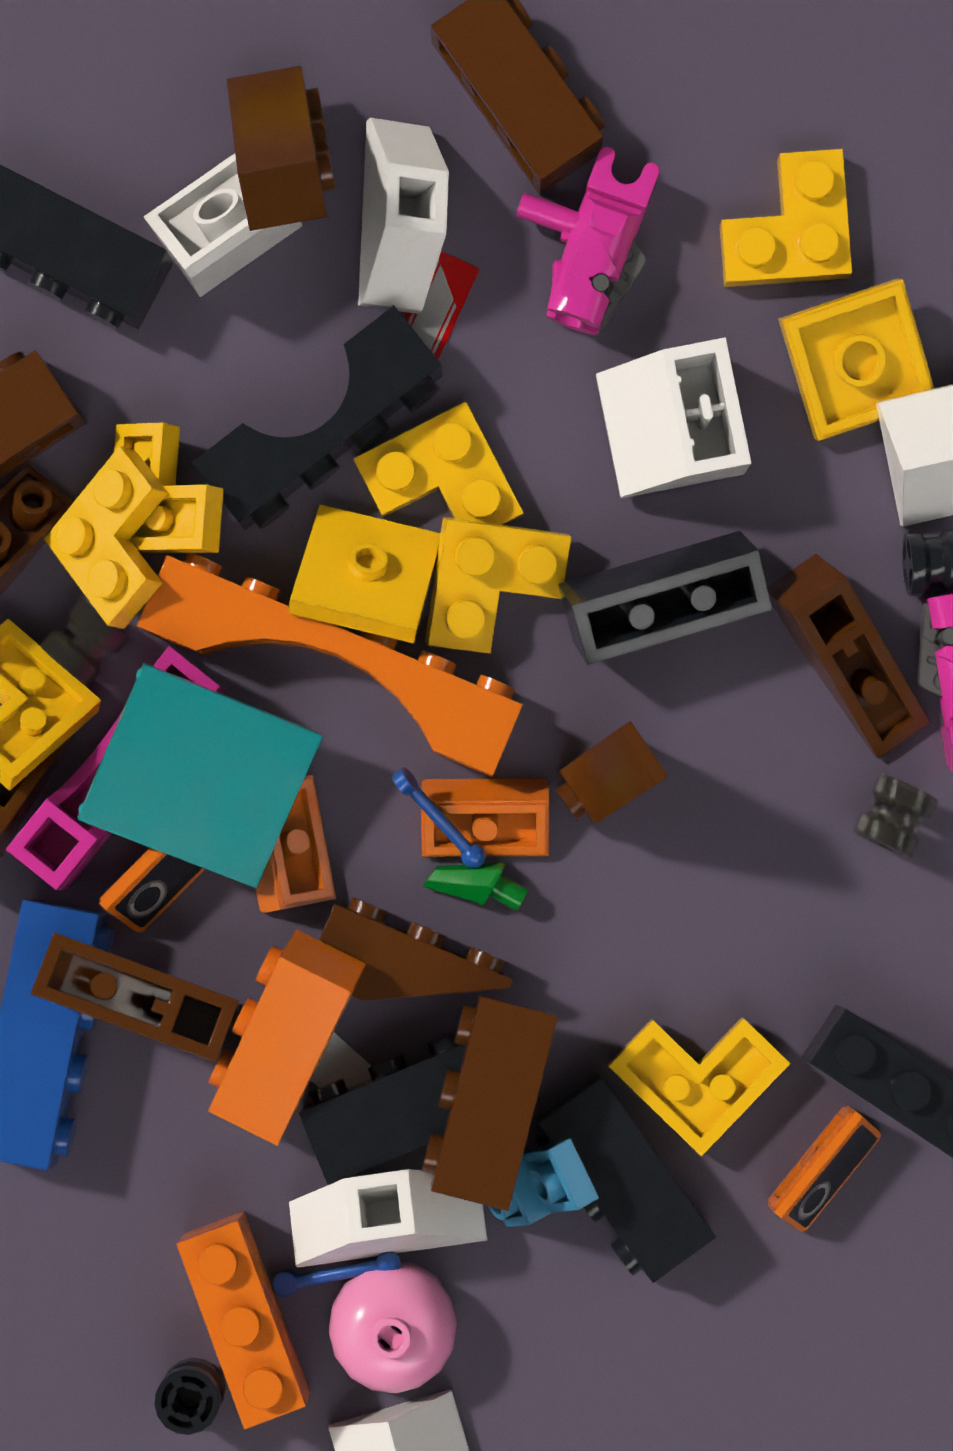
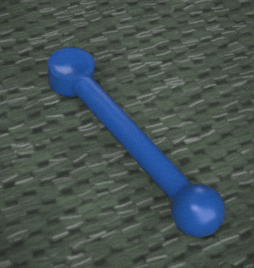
[392,767,486,868]
[272,1252,401,1297]

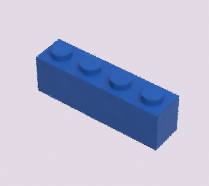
[0,899,114,1171]

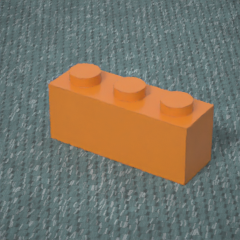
[208,929,366,1146]
[176,1211,311,1430]

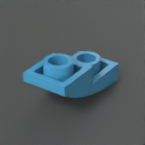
[488,1138,599,1227]

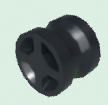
[902,530,953,596]

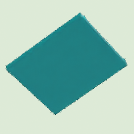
[77,662,323,888]

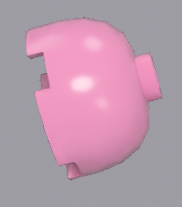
[328,1261,457,1394]

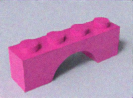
[5,646,227,890]

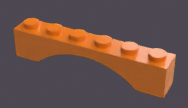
[137,553,523,778]

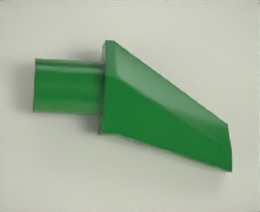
[422,862,528,911]

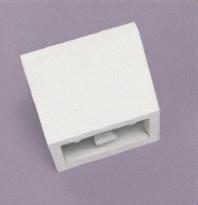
[596,337,751,499]

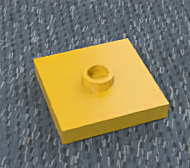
[778,278,934,441]
[288,505,441,644]

